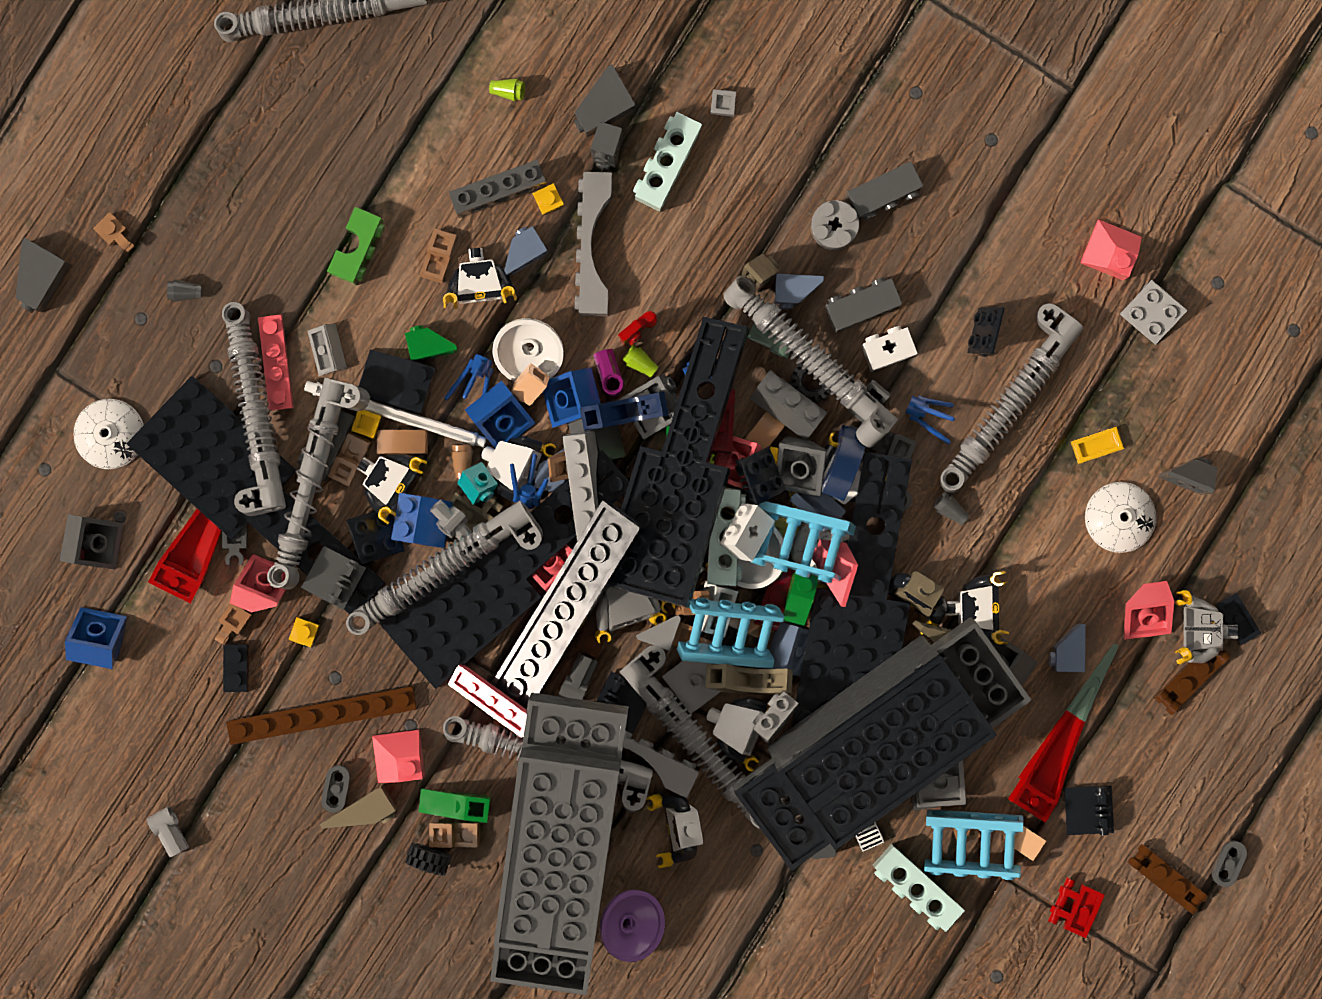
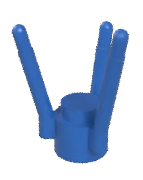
[444,354,494,400]
[906,395,955,444]
[510,453,549,509]

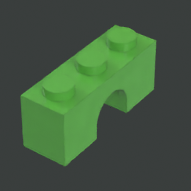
[327,207,385,285]

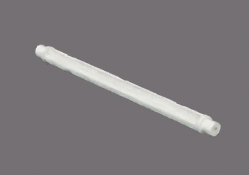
[304,381,487,448]

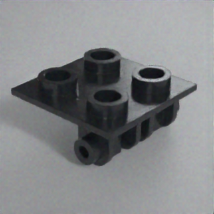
[967,307,1005,357]
[734,446,786,505]
[346,511,404,565]
[596,671,653,734]
[1064,785,1114,835]

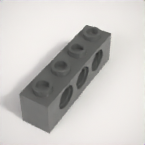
[449,160,547,218]

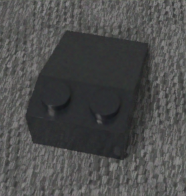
[358,350,438,415]

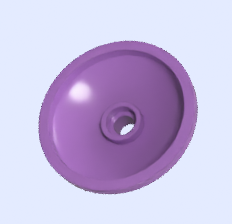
[600,890,665,962]

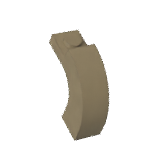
[705,664,793,695]

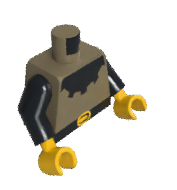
[887,571,948,635]

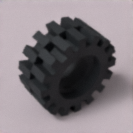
[791,362,831,403]
[405,843,452,876]

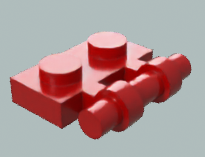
[618,311,657,346]
[1048,878,1105,938]

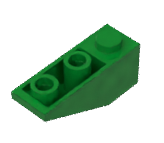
[419,788,492,823]

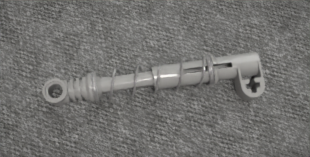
[267,378,370,589]

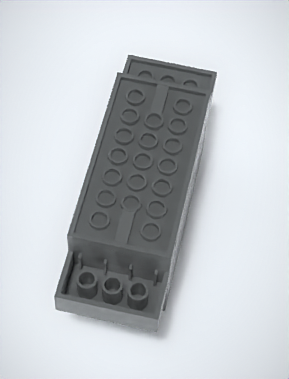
[490,693,629,995]

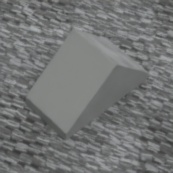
[636,615,681,651]

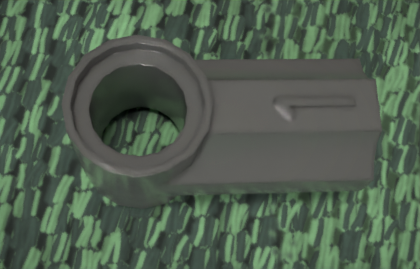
[559,653,598,700]

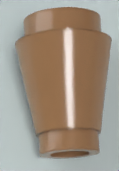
[450,443,473,478]

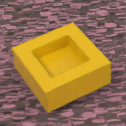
[532,183,564,216]
[351,410,382,439]
[289,617,320,647]

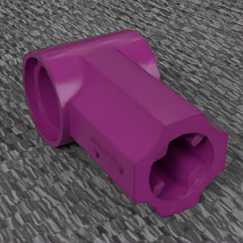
[593,348,624,397]

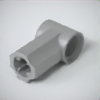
[147,806,189,857]

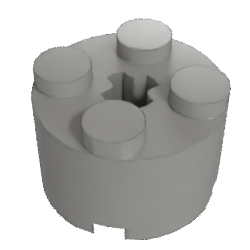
[811,200,859,250]

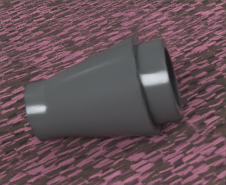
[167,279,202,302]
[933,492,969,525]

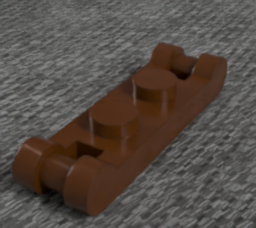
[1154,650,1231,715]
[1127,844,1208,915]

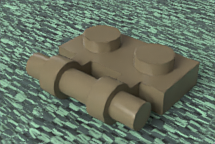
[450,492,504,531]

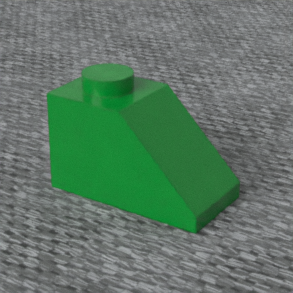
[405,325,459,362]
[783,572,818,626]

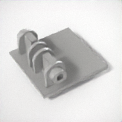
[1120,280,1188,345]

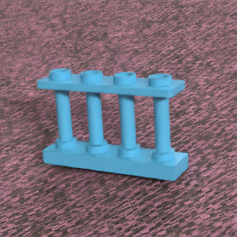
[751,501,856,584]
[677,598,784,669]
[924,809,1023,880]

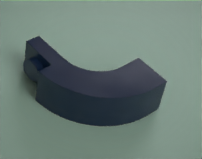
[580,392,669,431]
[822,425,866,501]

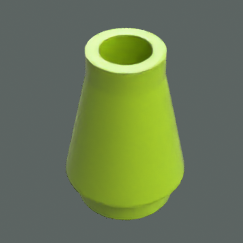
[489,78,525,102]
[622,345,659,378]

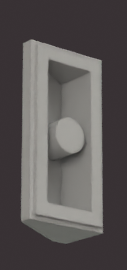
[307,324,347,376]

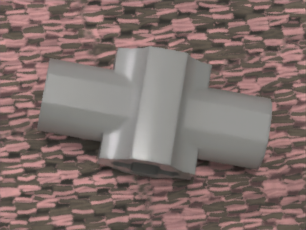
[430,500,472,541]

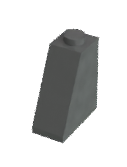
[573,64,636,137]
[16,238,71,313]

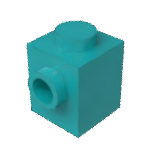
[457,462,498,505]

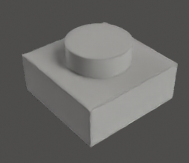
[710,89,736,117]

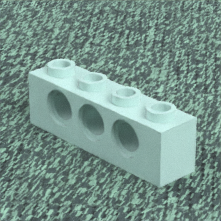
[633,112,702,212]
[707,488,746,586]
[873,844,965,932]

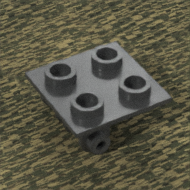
[301,546,366,610]

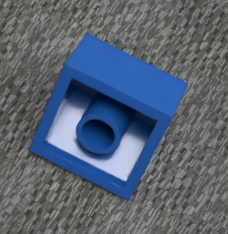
[543,368,601,428]
[465,380,535,449]
[391,493,453,548]
[65,607,127,669]

